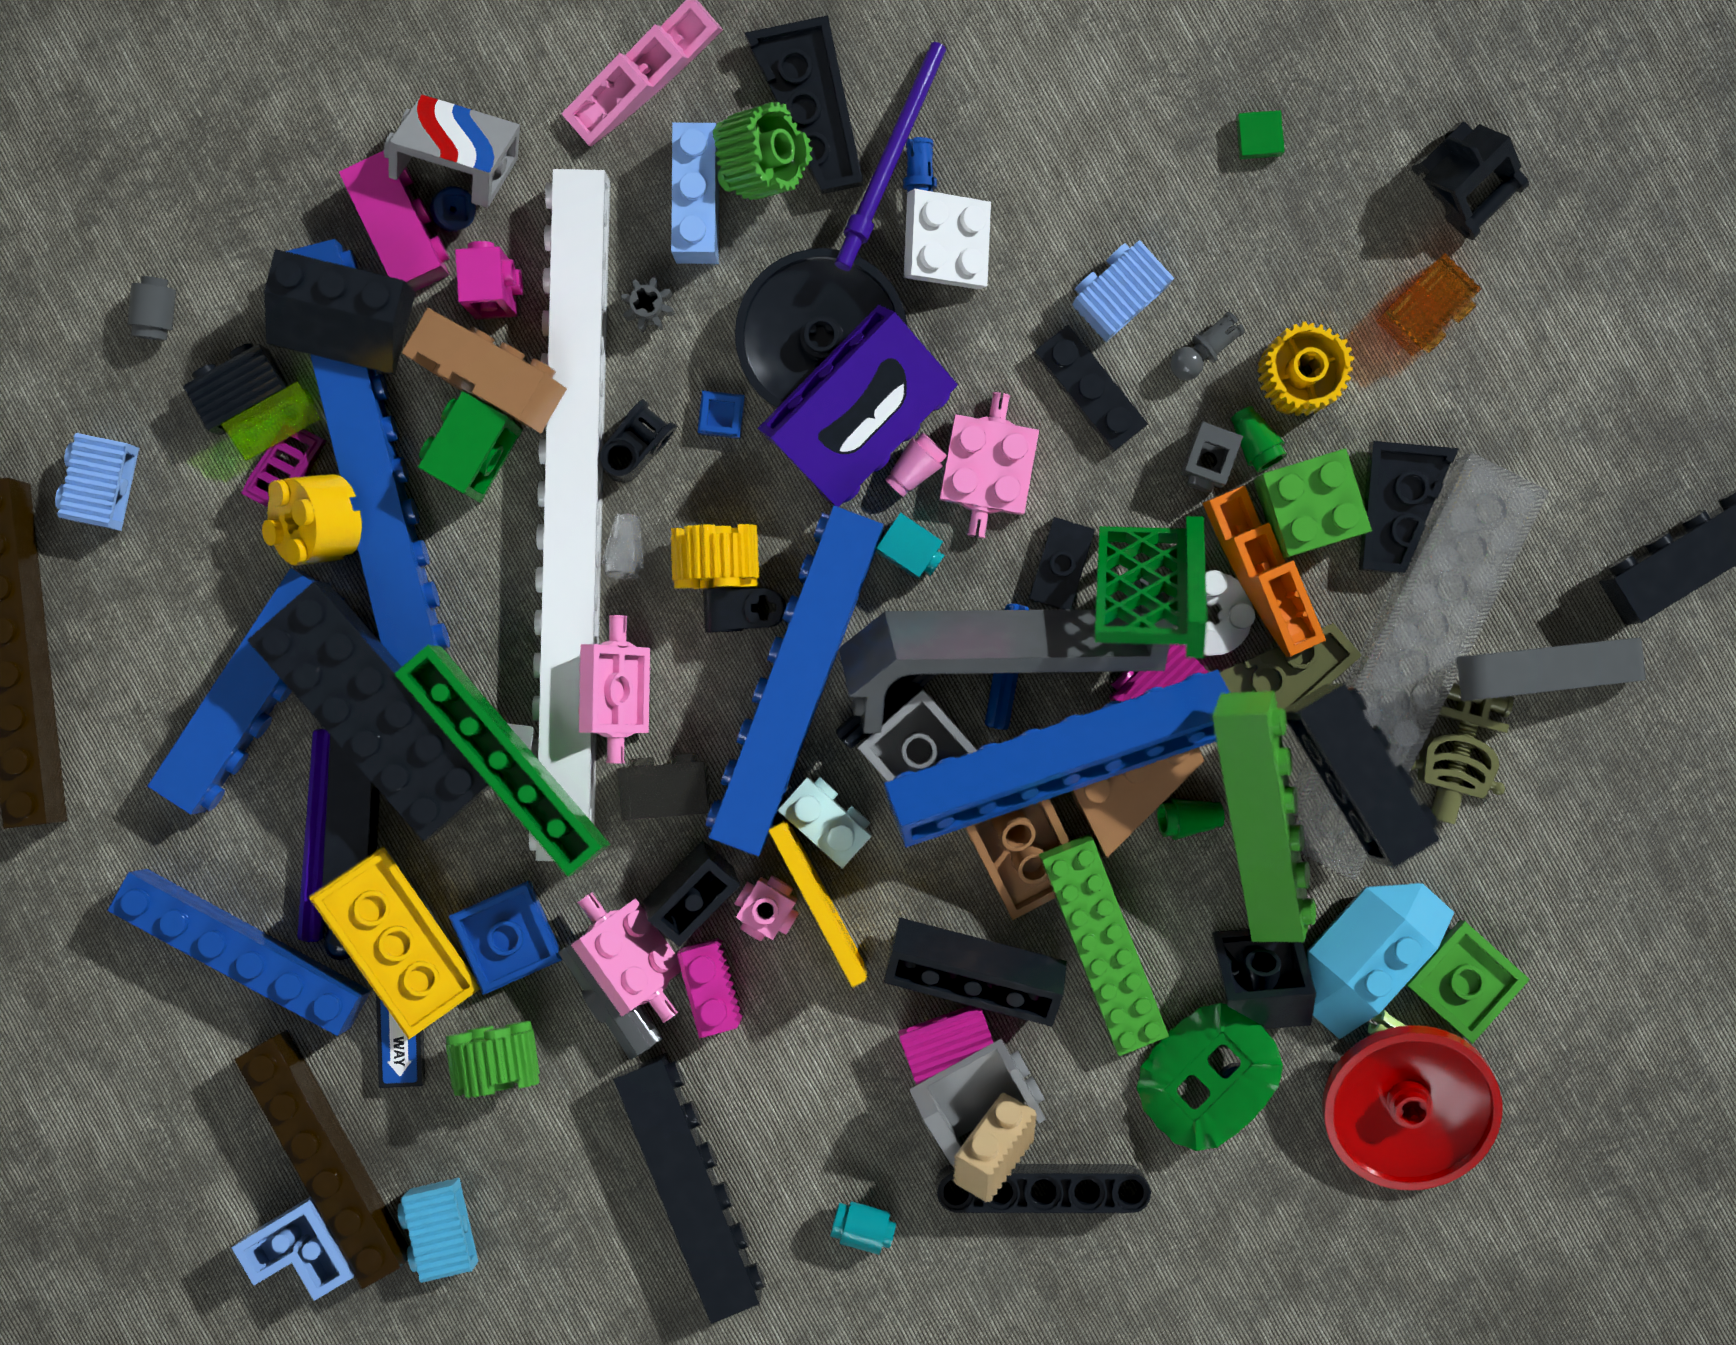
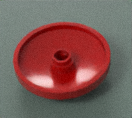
[1322,1025,1503,1190]

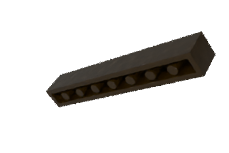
[0,478,67,829]

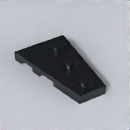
[1359,441,1459,574]

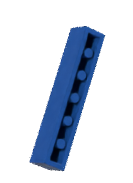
[147,568,345,815]
[107,869,371,1036]

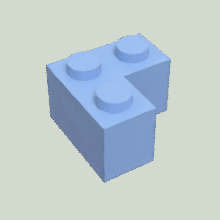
[231,1196,355,1301]

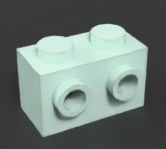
[778,777,871,869]

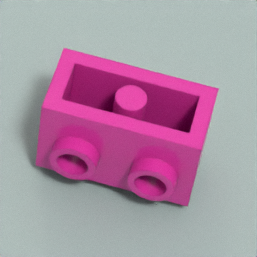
[455,241,523,320]

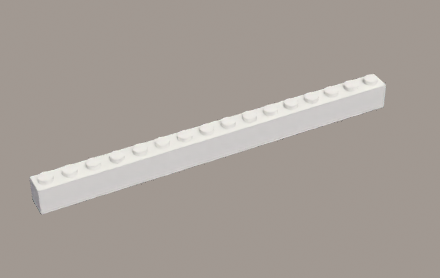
[529,169,610,861]

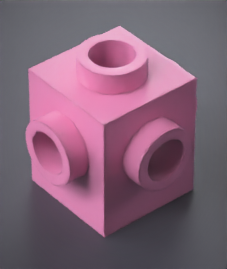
[734,875,799,941]

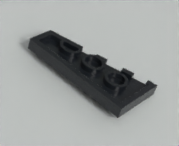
[744,15,863,194]

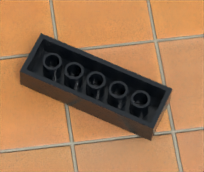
[247,581,491,841]

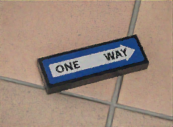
[376,994,425,1088]

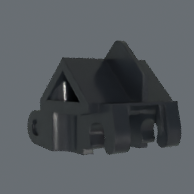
[1411,121,1529,240]

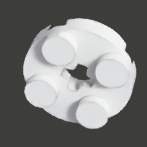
[1169,570,1255,656]

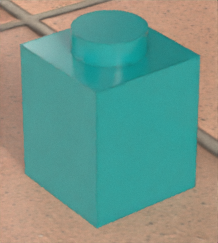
[876,512,945,580]

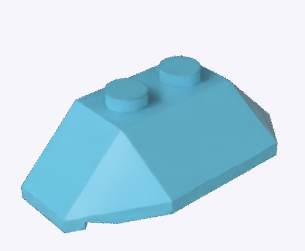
[1307,883,1455,1039]

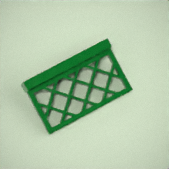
[1095,516,1207,658]

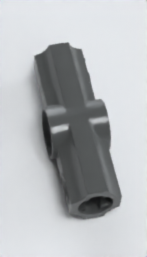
[558,934,663,1060]

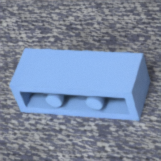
[671,122,719,264]

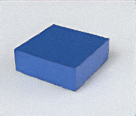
[697,390,745,439]

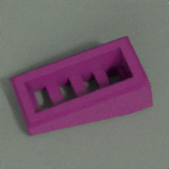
[241,420,326,508]

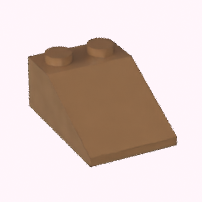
[965,799,1070,920]

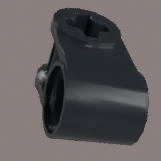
[600,399,677,483]
[703,588,786,633]

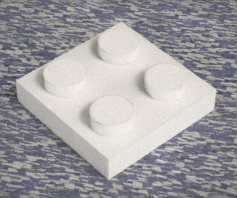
[904,189,991,289]

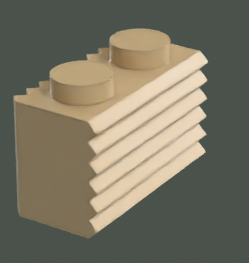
[953,1093,1036,1202]

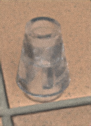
[601,514,644,580]

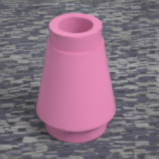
[885,432,948,497]

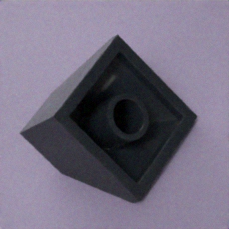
[1212,929,1316,1029]

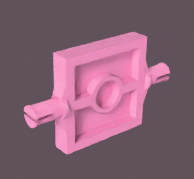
[939,392,1039,538]
[578,615,650,764]
[571,892,681,1023]

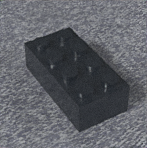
[1284,683,1441,868]

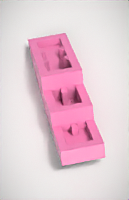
[561,0,723,146]

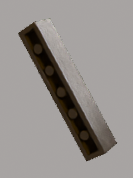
[234,1030,408,1289]

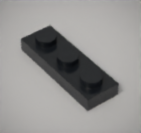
[1034,325,1148,453]

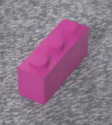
[339,150,450,291]

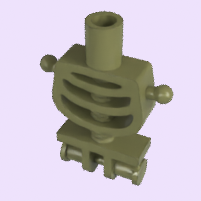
[1404,678,1514,825]

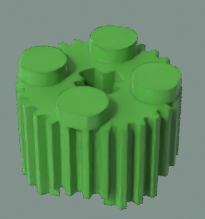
[713,102,812,200]
[445,1021,540,1098]

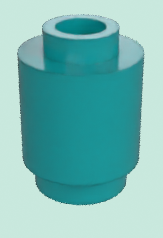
[830,1201,896,1255]

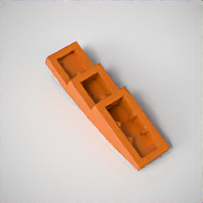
[1202,485,1326,657]

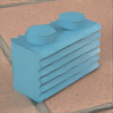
[398,1178,478,1283]

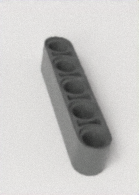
[1456,637,1646,701]

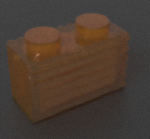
[1376,253,1481,357]

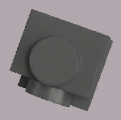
[1180,421,1243,493]

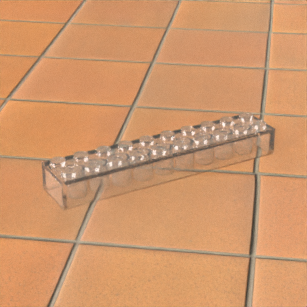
[1293,452,1549,881]

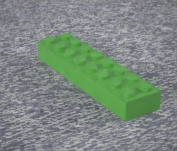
[1039,834,1169,1056]

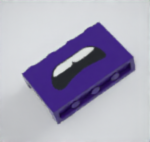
[757,305,958,507]

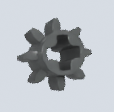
[621,277,675,333]

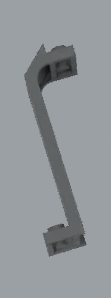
[839,578,1173,733]

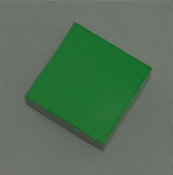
[1236,110,1285,160]

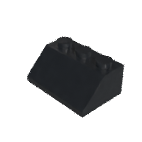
[264,249,416,375]

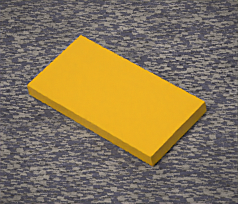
[768,819,867,988]
[308,846,480,1039]

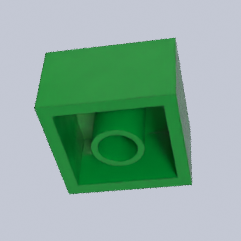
[418,391,523,503]

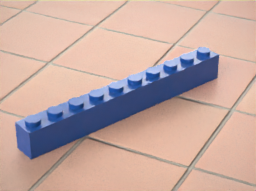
[286,239,450,666]

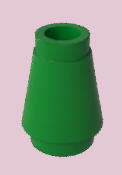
[1230,406,1287,473]
[1157,797,1225,840]

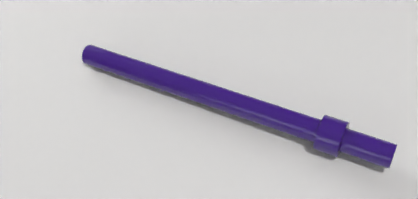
[834,42,946,271]

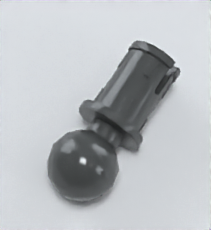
[1170,312,1245,381]

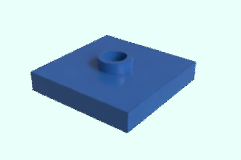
[449,880,562,995]

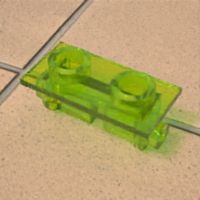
[221,382,321,461]

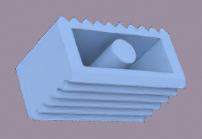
[1072,240,1174,342]
[55,433,139,531]

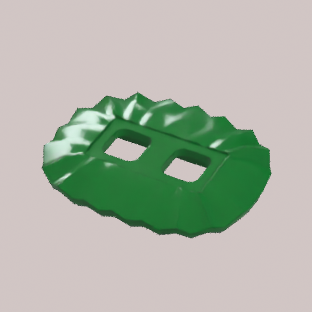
[1136,1003,1283,1151]

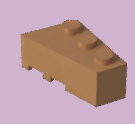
[401,308,567,434]
[1070,748,1205,858]

